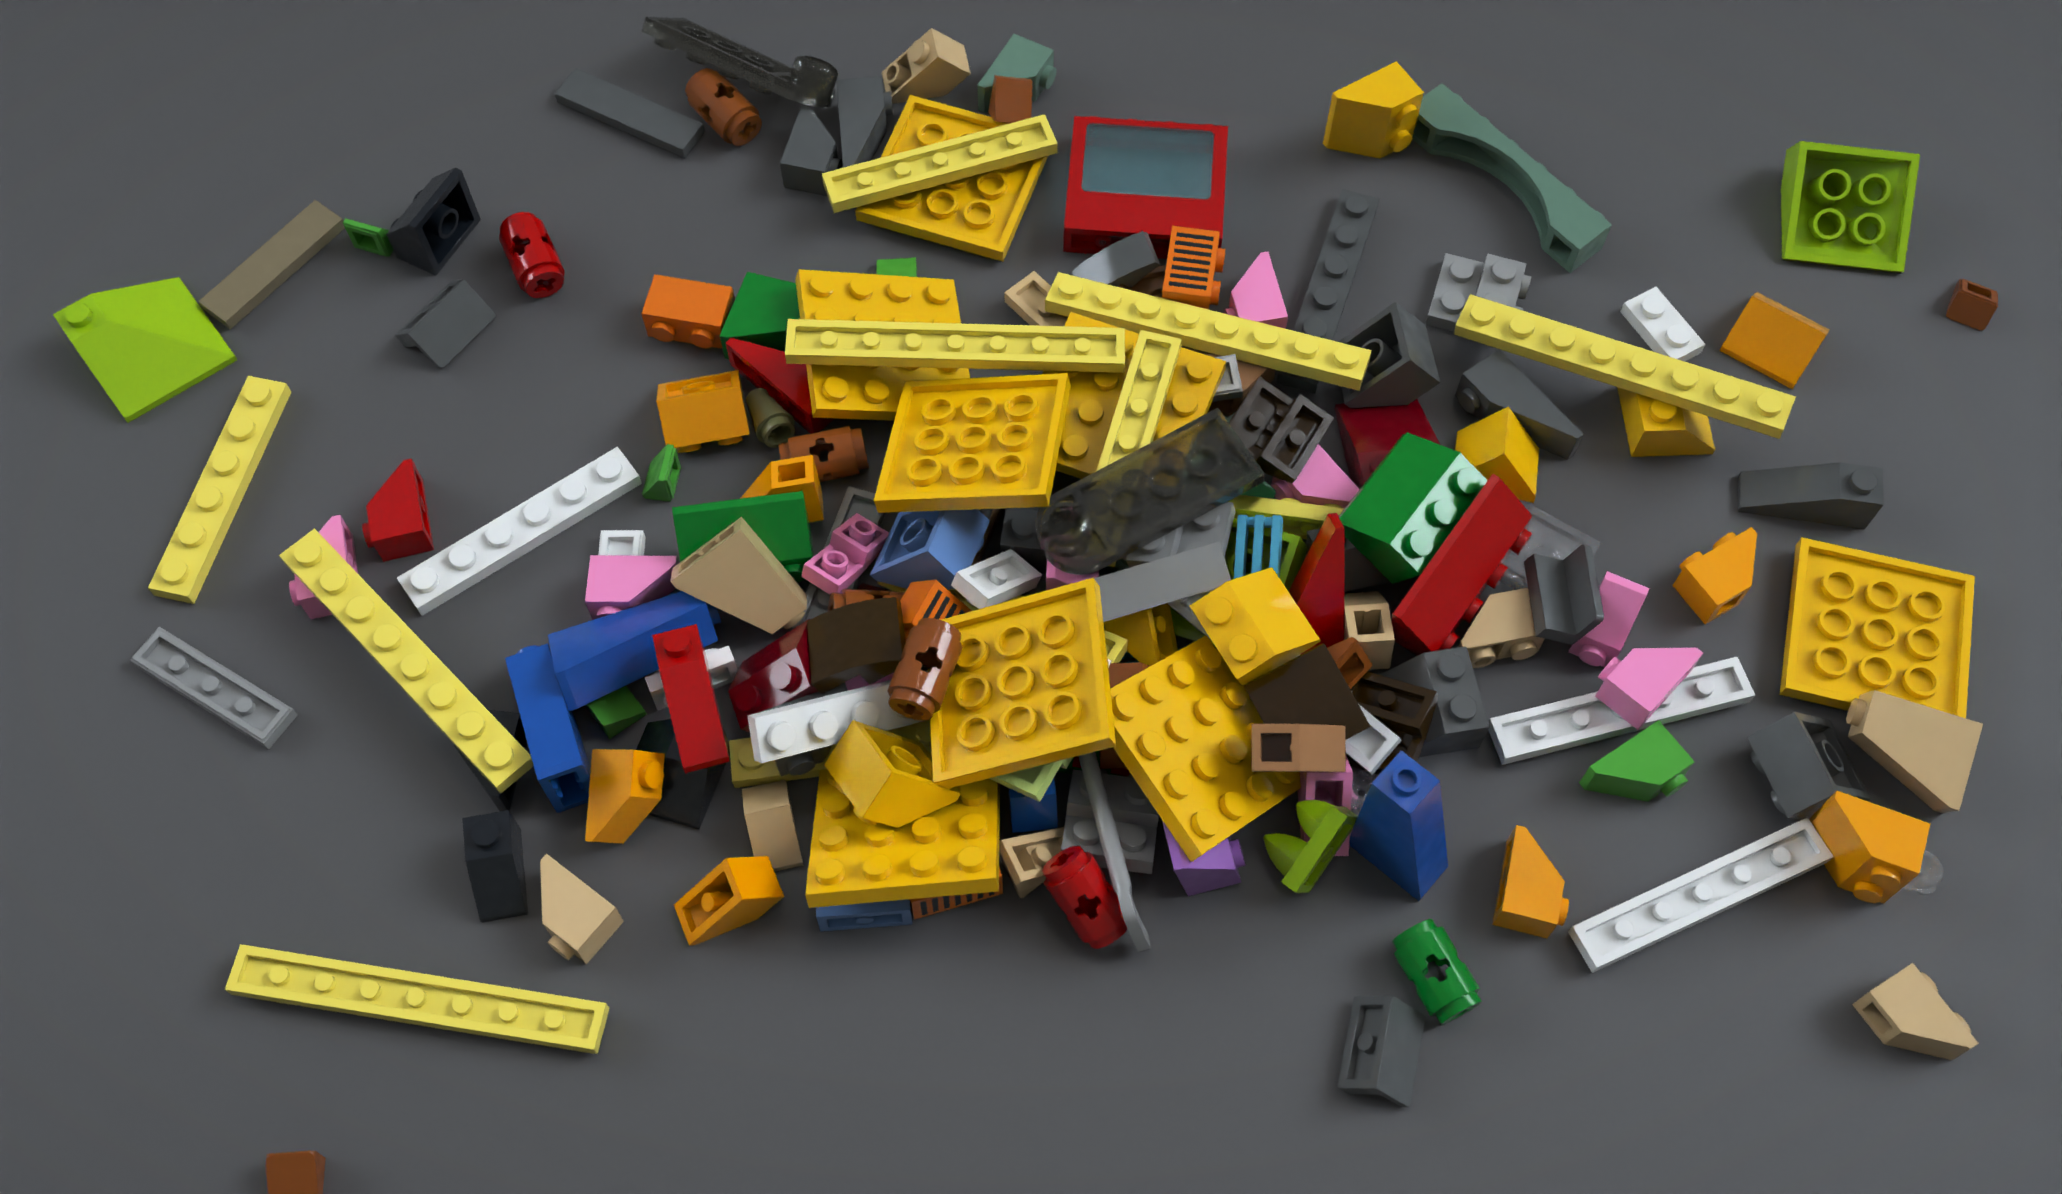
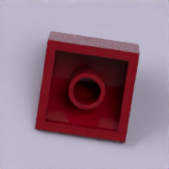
[728,619,818,732]

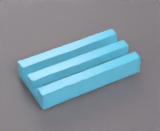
[1234,515,1283,579]

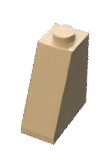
[670,516,807,634]
[1846,690,1983,813]

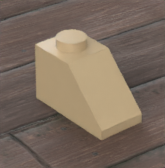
[540,853,624,964]

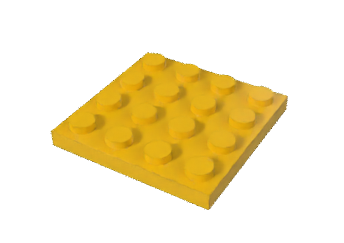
[855,95,1048,262]
[795,269,970,421]
[1042,312,1226,498]
[874,373,1071,513]
[1779,537,1975,718]
[928,578,1116,789]
[1110,635,1301,862]
[805,754,1000,908]

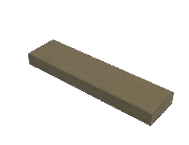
[198,200,345,330]

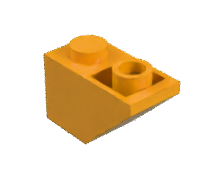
[740,455,824,523]
[1672,527,1757,625]

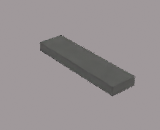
[555,68,705,158]

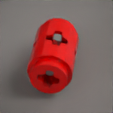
[499,212,565,298]
[1042,846,1128,949]

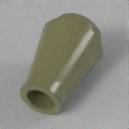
[746,388,795,448]

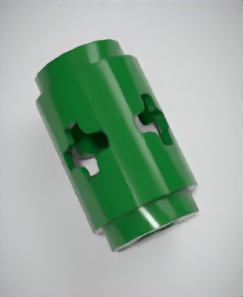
[1392,918,1482,1025]

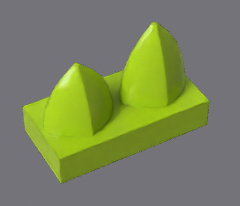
[1263,800,1358,893]

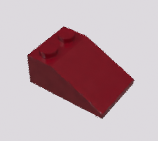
[1334,399,1440,489]

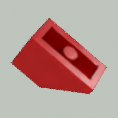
[362,458,434,562]

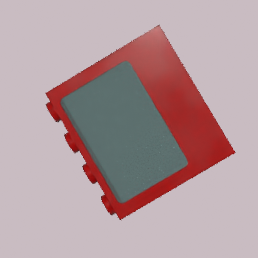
[1063,116,1228,259]

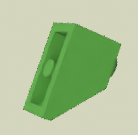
[1579,720,1695,802]

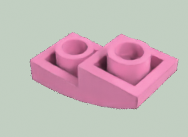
[801,513,889,595]

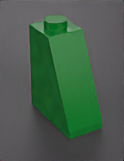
[720,271,800,359]

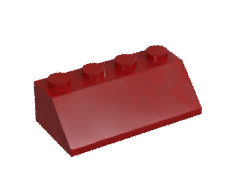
[1391,474,1533,656]

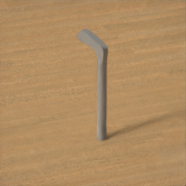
[1078,752,1151,952]

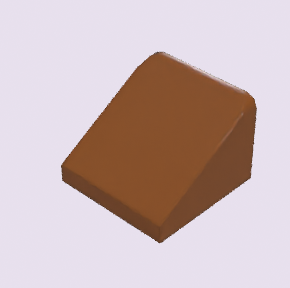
[988,75,1033,123]
[1946,278,1998,331]
[1327,637,1373,689]
[265,1151,326,1194]

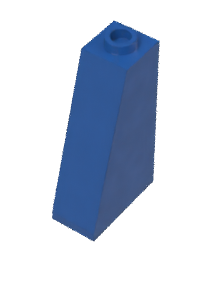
[548,591,721,711]
[505,643,591,813]
[1349,750,1448,901]

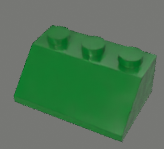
[1339,432,1488,584]
[672,491,814,583]

